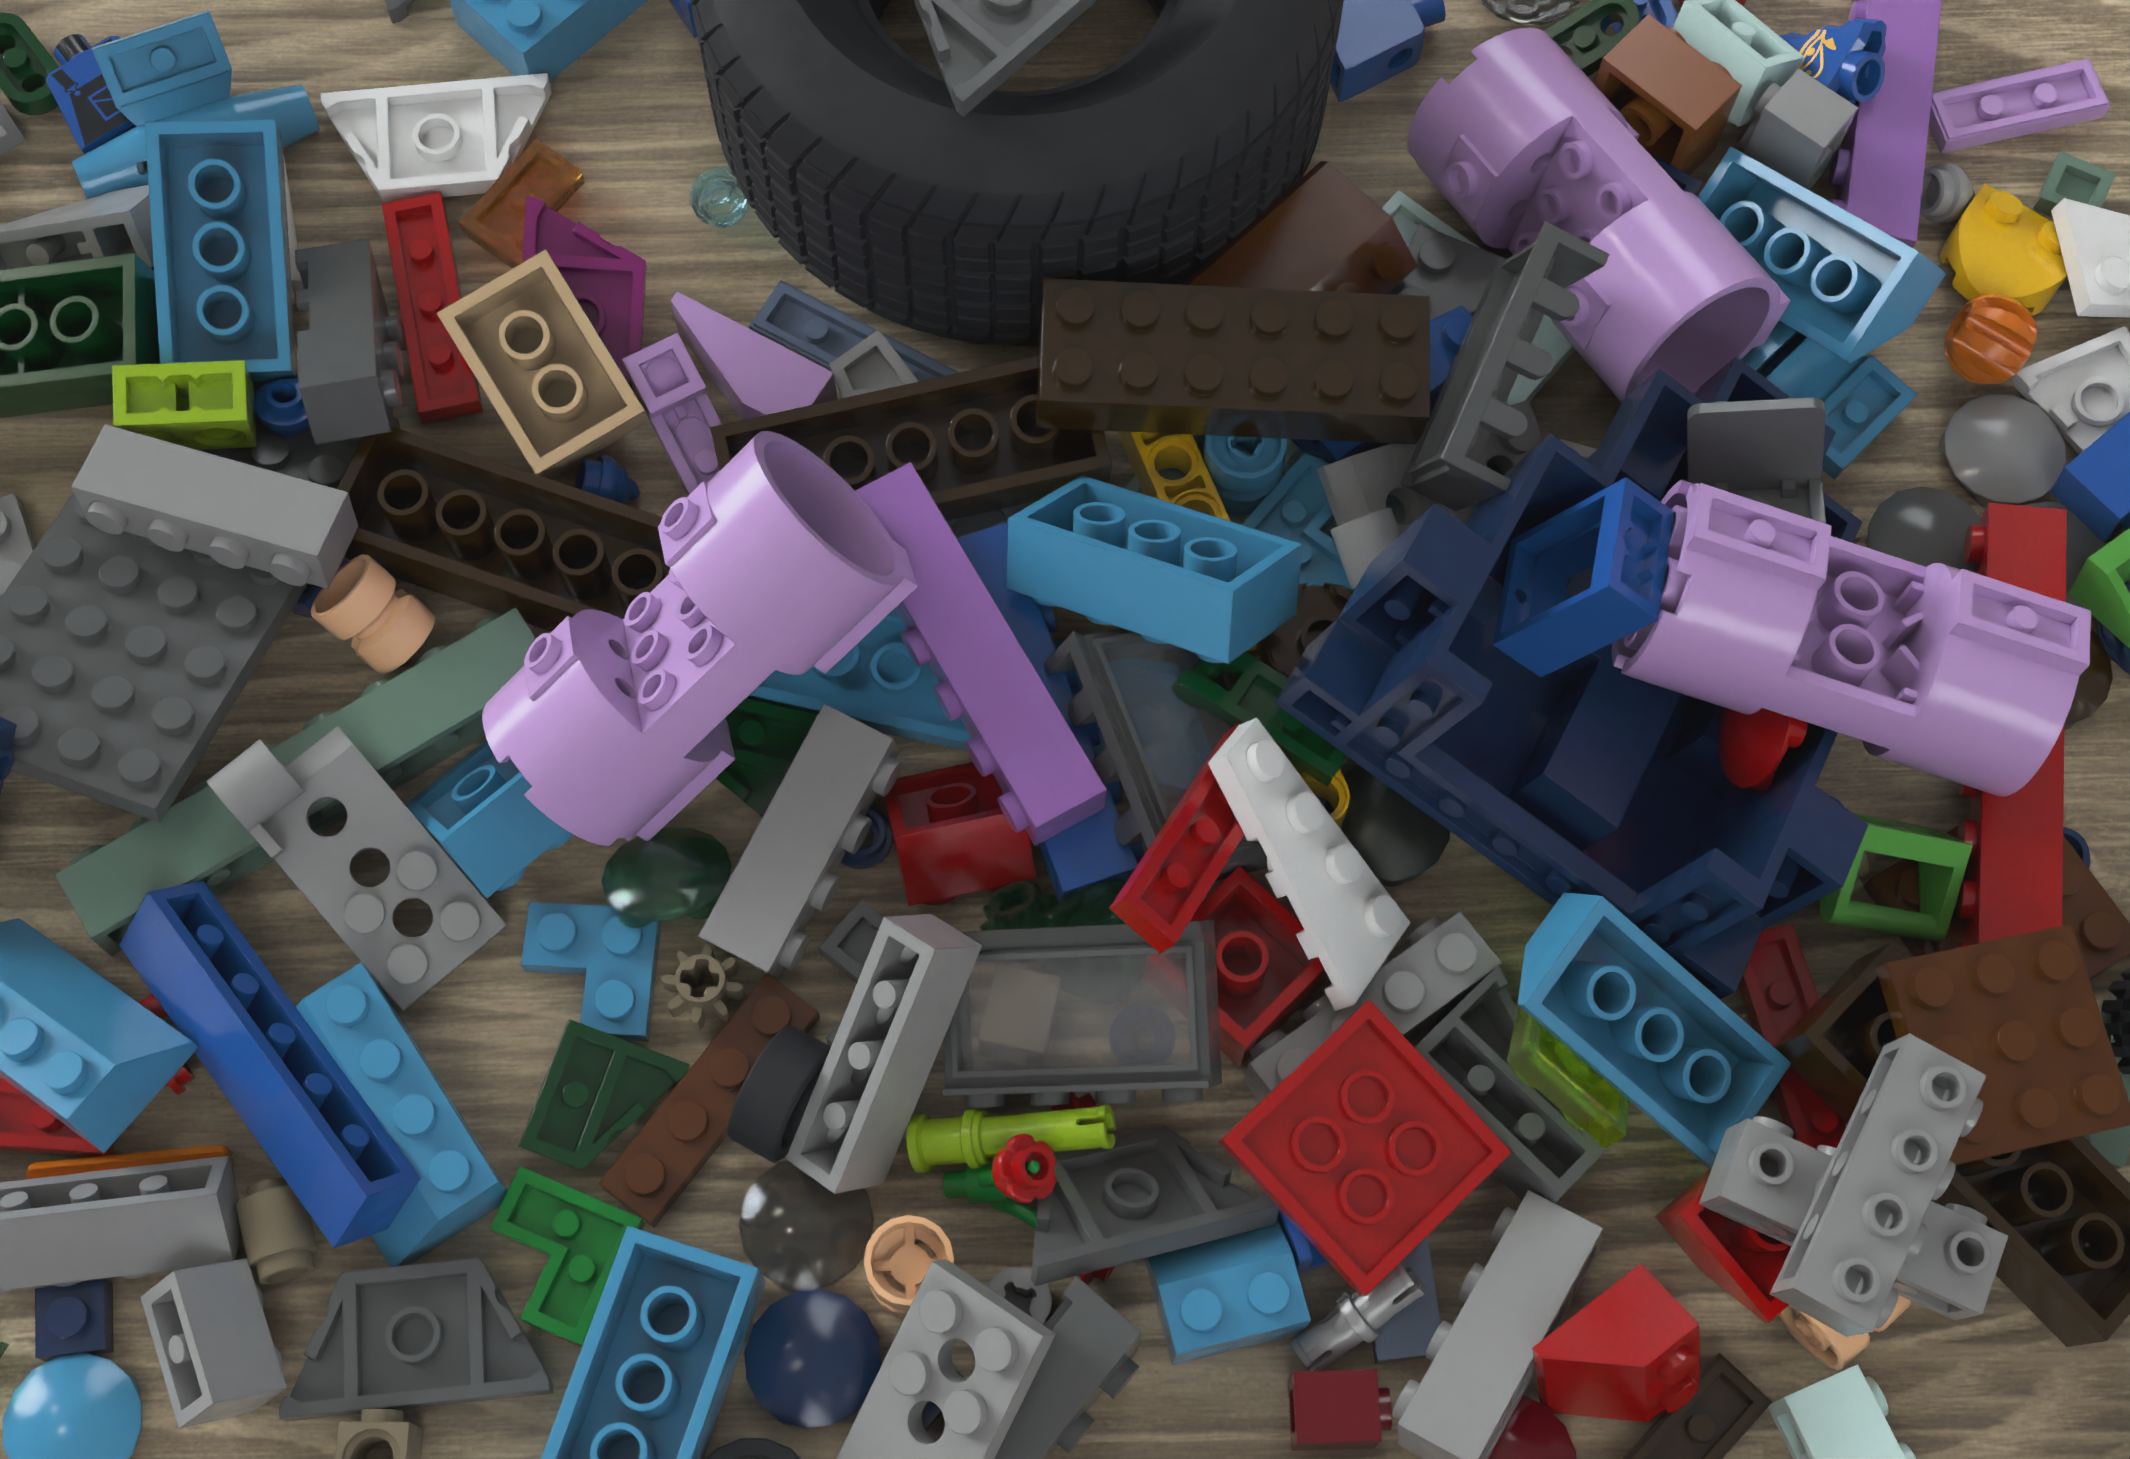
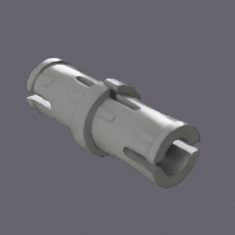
[1291,1260,1426,1371]

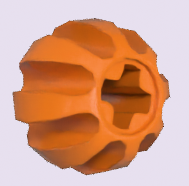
[1944,293,2038,385]

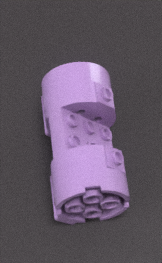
[1407,27,1791,403]
[482,431,918,846]
[1612,480,2091,797]

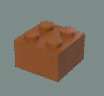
[1594,14,1742,175]

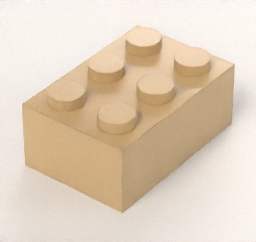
[437,249,649,480]

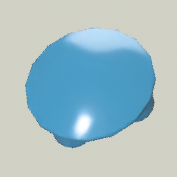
[3,1353,142,1459]

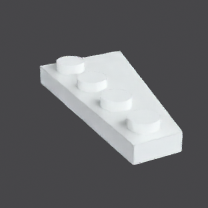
[2051,198,2130,318]
[2010,326,2130,454]
[1208,718,1410,1011]

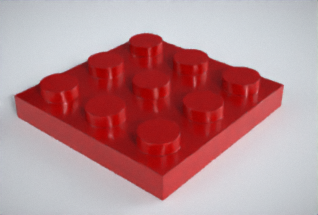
[1218,999,1512,1297]

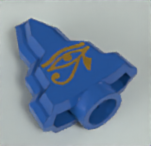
[1780,18,1887,105]

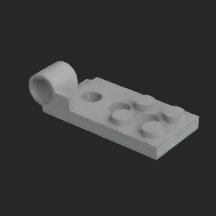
[1317,399,1543,591]
[206,726,507,1011]
[836,1259,1056,1459]

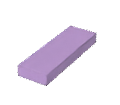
[1929,58,2111,154]

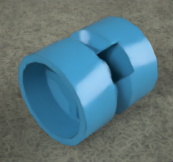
[1203,435,1287,516]

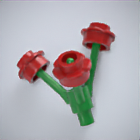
[943,1092,1115,1285]

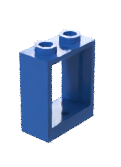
[1492,477,1674,677]

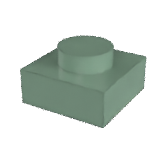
[2033,151,2116,217]

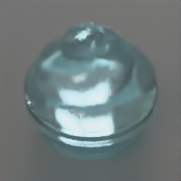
[689,167,748,228]

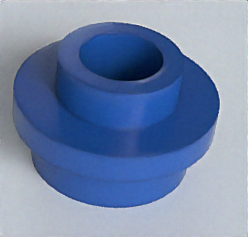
[254,377,310,436]

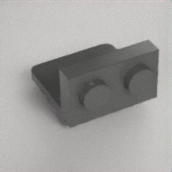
[1687,398,1826,524]

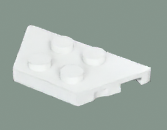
[320,73,552,203]

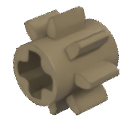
[661,943,746,1031]

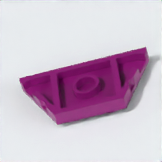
[522,196,647,389]

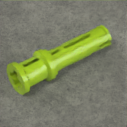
[906,1104,1116,1174]

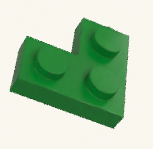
[489,1166,645,1348]

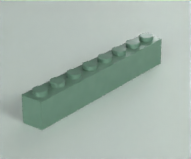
[55,607,536,956]

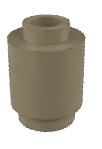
[235,1177,318,1285]

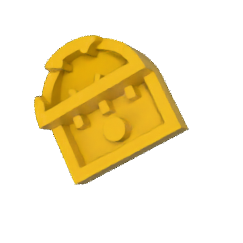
[1939,183,2067,316]

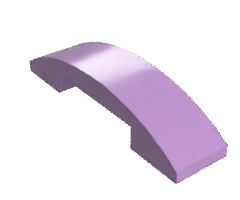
[622,333,722,496]

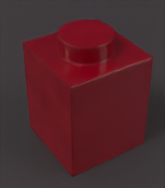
[1288,1369,1392,1451]

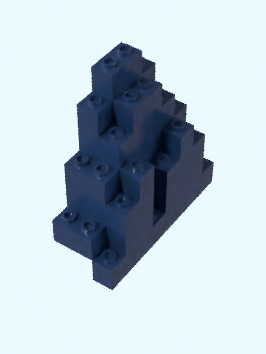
[1275,356,1868,1000]

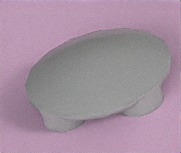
[1939,394,2066,508]

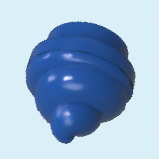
[574,455,640,505]

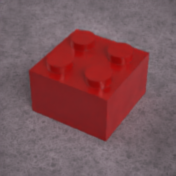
[1144,866,1329,1068]

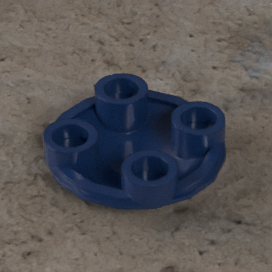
[744,1289,881,1429]

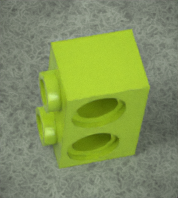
[112,360,256,450]

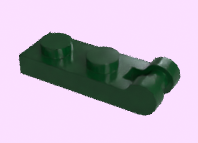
[1172,651,1348,787]

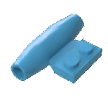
[72,10,320,198]
[1742,321,1917,480]

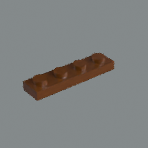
[598,973,820,1228]

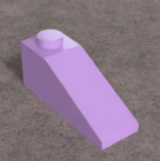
[671,292,838,420]

